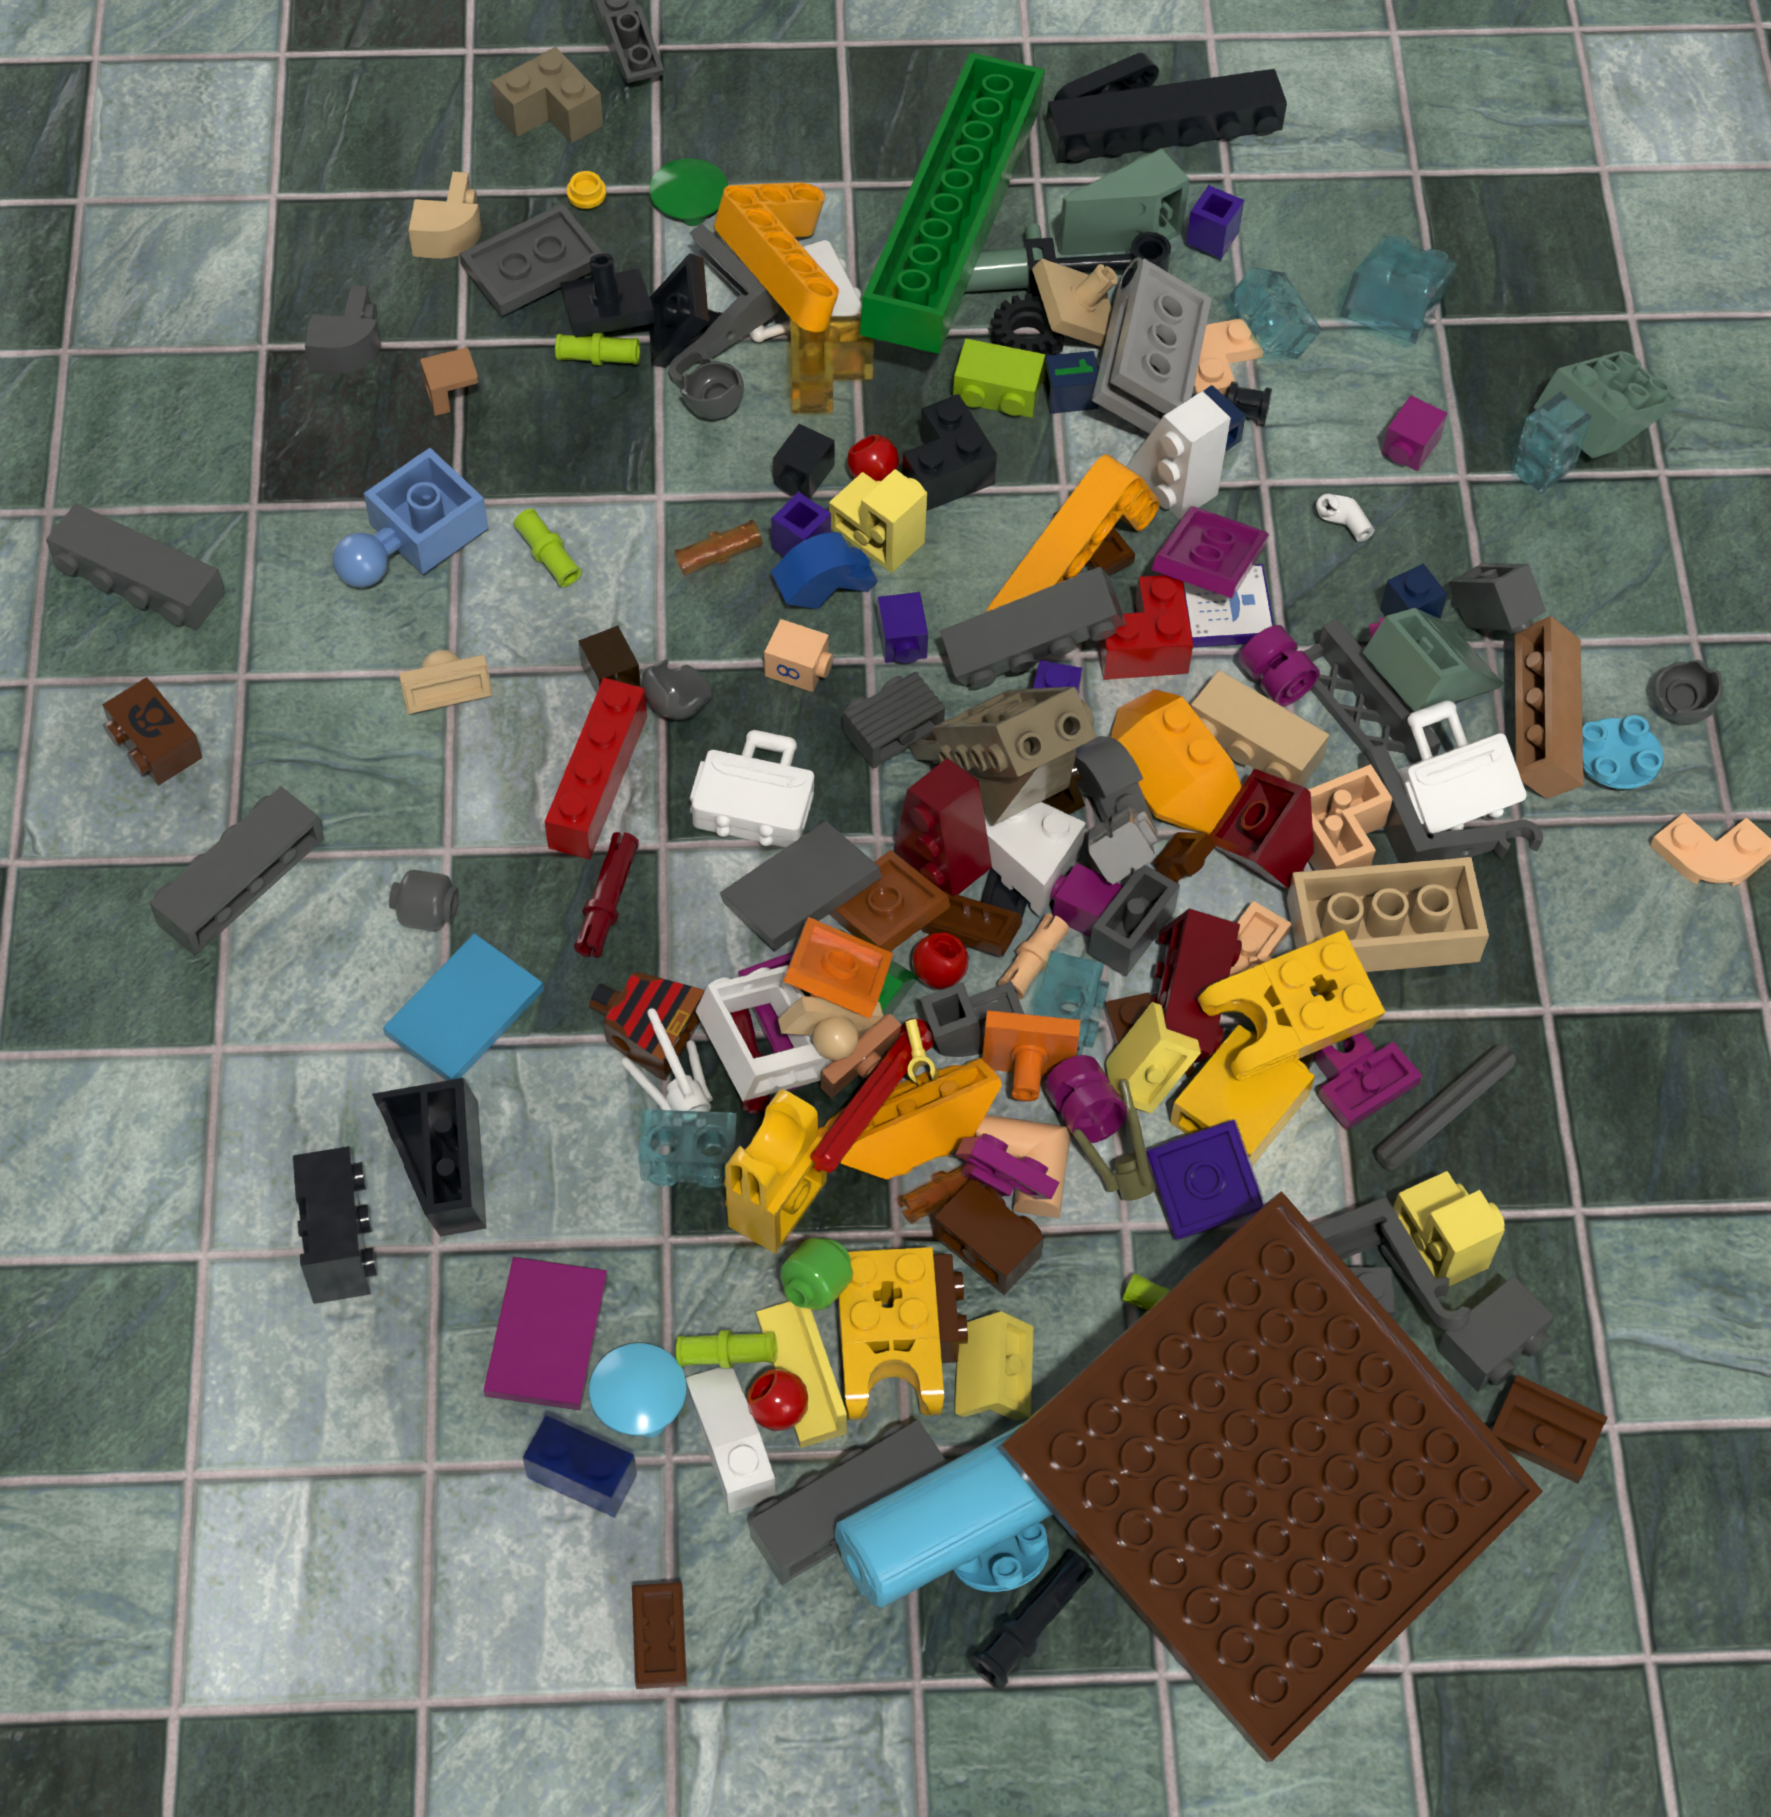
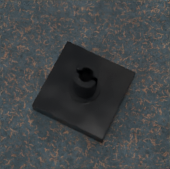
[560,253,655,338]
[649,253,722,368]

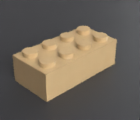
[1287,857,1489,972]

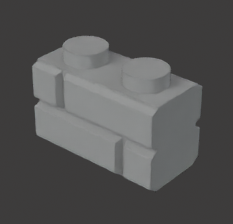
[1088,805,1159,884]

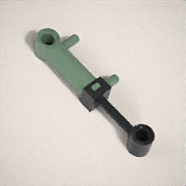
[965,223,1171,296]

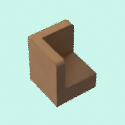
[420,347,478,416]

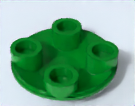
[649,158,728,226]

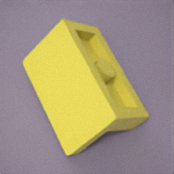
[1106,1002,1201,1114]
[955,1311,1034,1421]

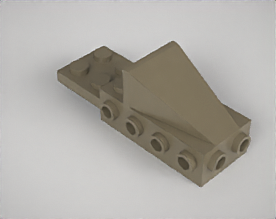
[909,686,1097,826]

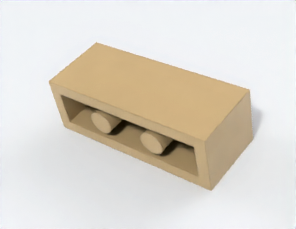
[1190,670,1330,786]

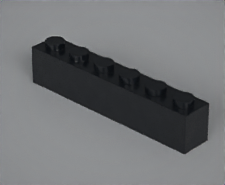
[1046,69,1287,164]

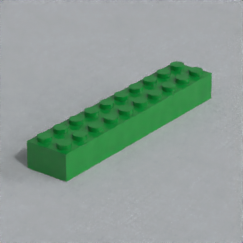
[860,52,1045,354]

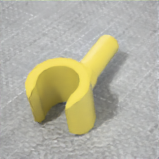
[905,1019,938,1086]

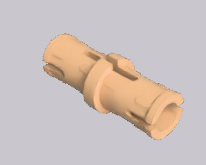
[998,913,1069,1000]

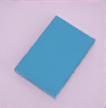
[383,933,544,1080]

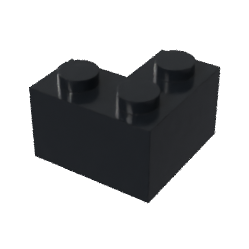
[902,394,997,511]

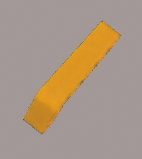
[714,182,839,332]
[986,454,1160,612]

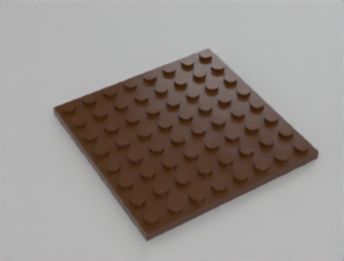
[997,1191,1543,1762]

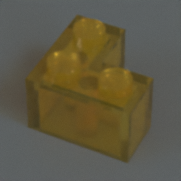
[790,316,874,413]

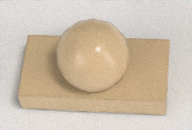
[399,650,493,714]
[778,996,883,1061]

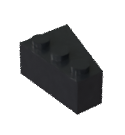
[372,1078,486,1237]
[293,1146,377,1304]

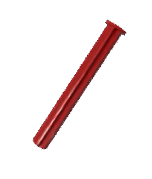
[810,1018,935,1173]

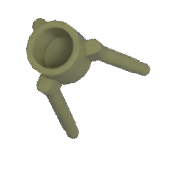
[1074,1079,1157,1201]

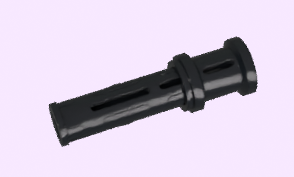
[968,1552,1094,1689]

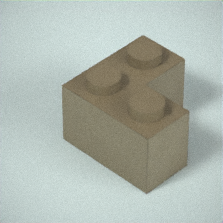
[491,46,603,144]

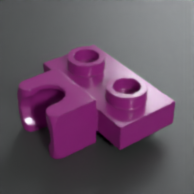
[1316,1032,1422,1130]
[955,1133,1060,1200]

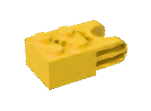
[1197,930,1386,1080]
[724,1089,827,1254]
[838,1247,944,1420]

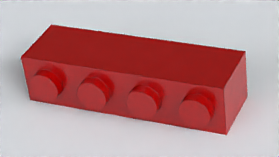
[544,678,647,860]

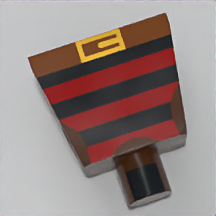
[589,972,705,1081]

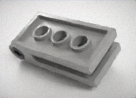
[1092,257,1212,434]

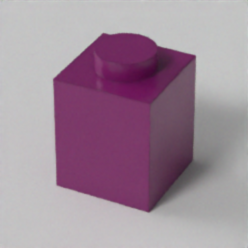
[1381,395,1447,471]
[1050,863,1123,938]

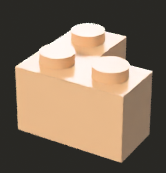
[1308,764,1393,871]

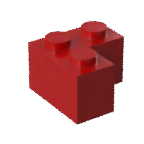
[1098,575,1193,680]

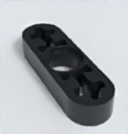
[1054,53,1159,101]

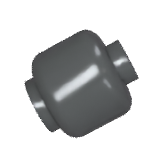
[389,870,459,932]

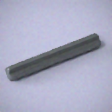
[1375,1044,1517,1171]

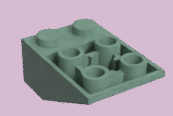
[1058,148,1190,255]
[1533,351,1681,459]
[1362,608,1503,712]

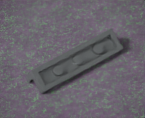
[1303,619,1441,766]

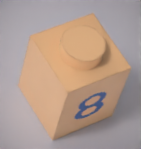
[764,619,834,692]

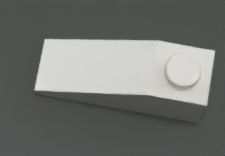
[685,1367,776,1513]

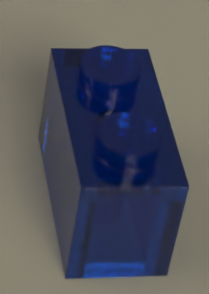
[522,1415,637,1518]

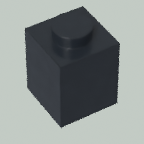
[773,424,835,499]

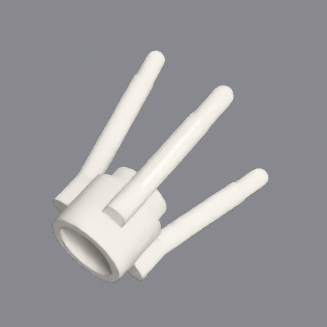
[621,1008,713,1124]

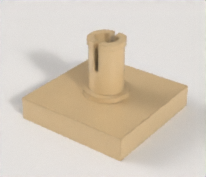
[1032,259,1118,348]

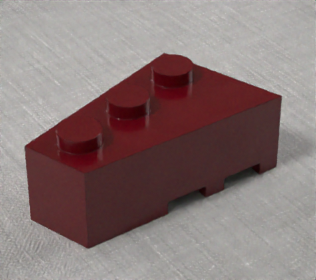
[893,758,992,897]
[1151,908,1242,1063]

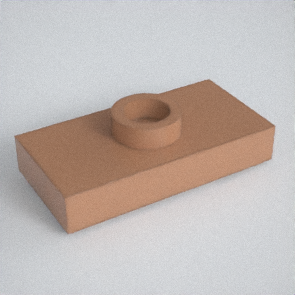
[820,1014,901,1099]

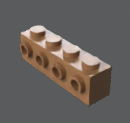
[1515,616,1583,799]

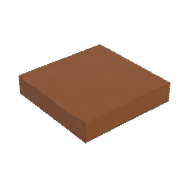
[829,850,950,952]

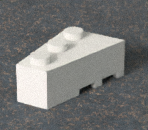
[1126,391,1231,520]
[984,802,1086,916]

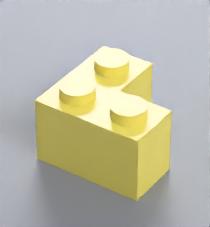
[829,469,927,573]
[1393,1171,1505,1287]

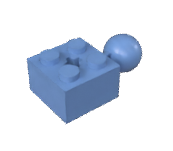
[333,448,488,587]

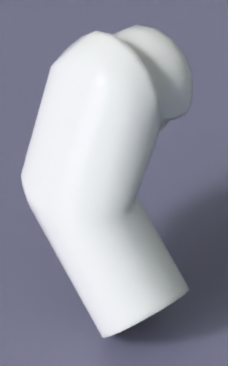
[1316,493,1375,542]

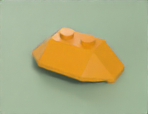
[1111,689,1242,836]
[818,1058,1002,1180]

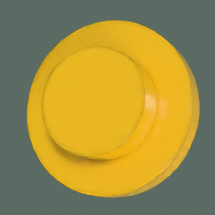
[566,171,606,209]

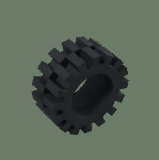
[991,294,1065,368]

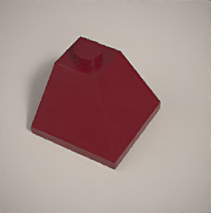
[1209,768,1314,889]

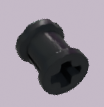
[1227,381,1272,425]

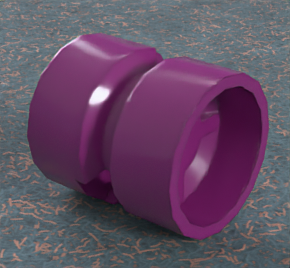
[1239,625,1320,707]
[1045,1055,1127,1143]

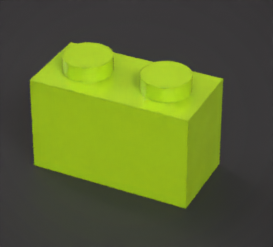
[953,338,1045,418]

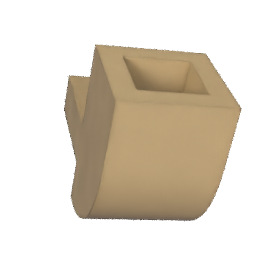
[409,171,482,259]

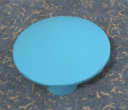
[1582,715,1664,789]
[589,1343,687,1437]
[953,1523,1049,1592]

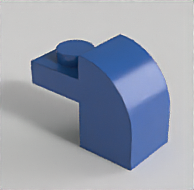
[771,532,878,609]

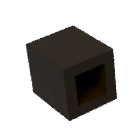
[578,626,641,694]

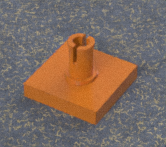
[783,917,893,1019]
[982,1010,1081,1101]

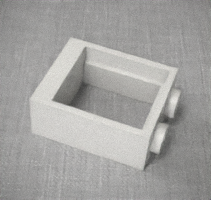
[696,965,833,1101]

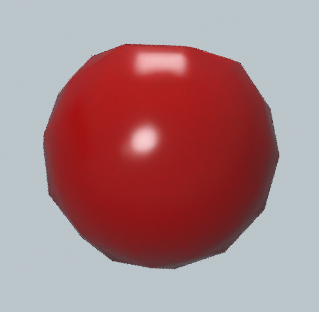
[847,434,899,481]
[912,932,970,989]
[747,1369,809,1431]

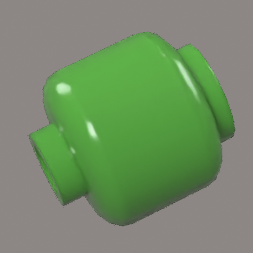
[780,1237,853,1311]

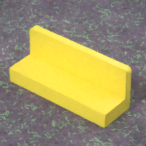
[756,1301,847,1448]

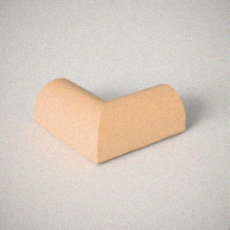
[976,1115,1071,1218]

